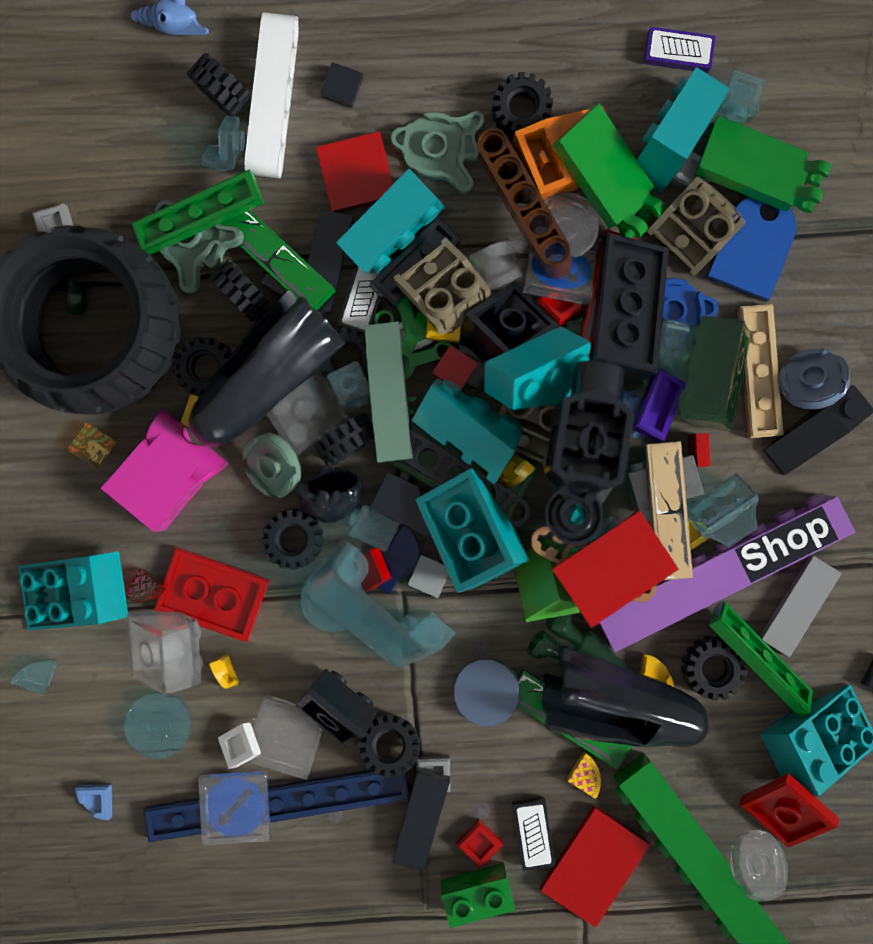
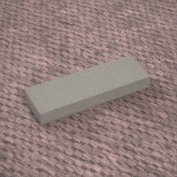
[760,555,842,657]

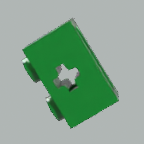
[441,862,516,929]

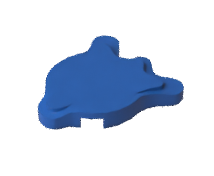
[660,278,718,345]

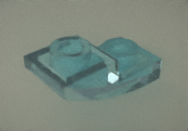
[643,319,696,387]

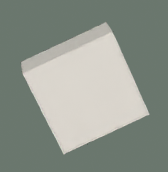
[218,723,261,769]

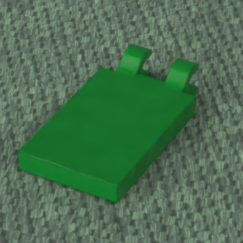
[551,103,666,238]
[695,115,832,213]

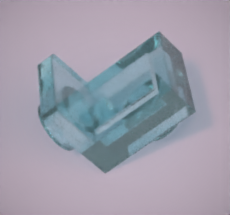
[718,70,766,123]
[201,115,245,171]
[328,362,370,411]
[347,505,400,552]

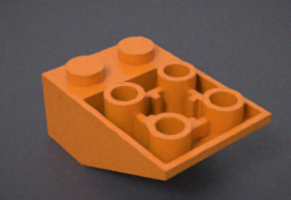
[512,106,607,202]

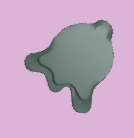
[391,111,485,195]
[155,200,244,294]

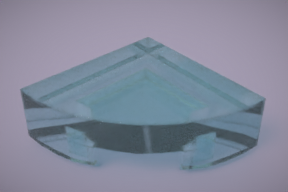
[11,660,58,695]

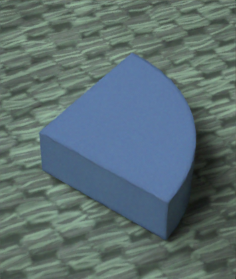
[75,784,112,820]

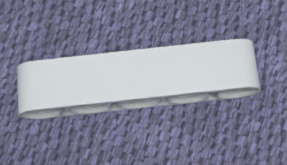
[245,12,299,179]

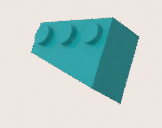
[637,67,730,196]
[336,169,446,275]
[484,326,591,410]
[411,378,524,484]

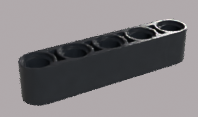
[403,429,530,527]

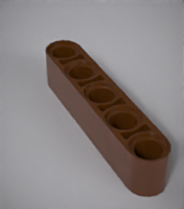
[477,128,572,279]

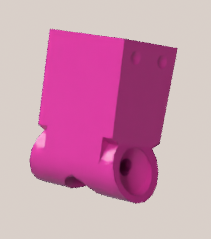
[101,409,228,532]

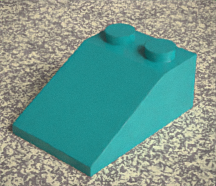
[415,469,530,593]

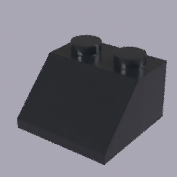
[460,281,560,362]
[295,669,378,748]

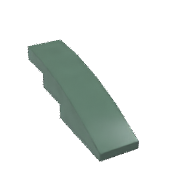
[365,322,413,462]

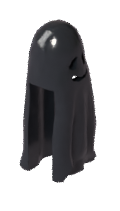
[189,290,346,447]
[541,646,709,748]

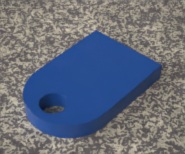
[705,197,796,302]

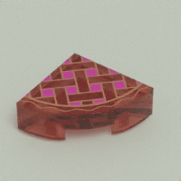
[125,569,166,603]

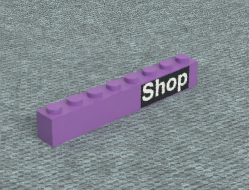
[598,493,856,652]

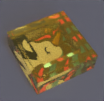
[67,423,117,469]

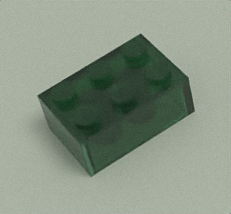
[678,315,751,432]

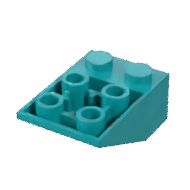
[18,551,129,631]
[760,685,873,796]

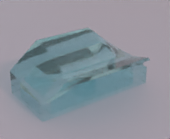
[687,473,759,547]

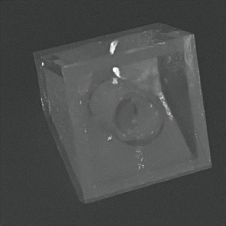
[267,369,351,457]
[127,612,203,696]

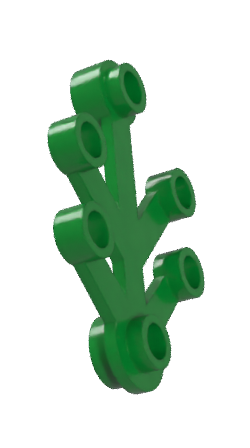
[374,296,462,380]

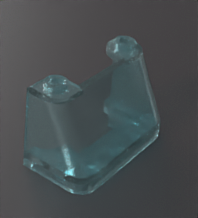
[307,537,456,668]

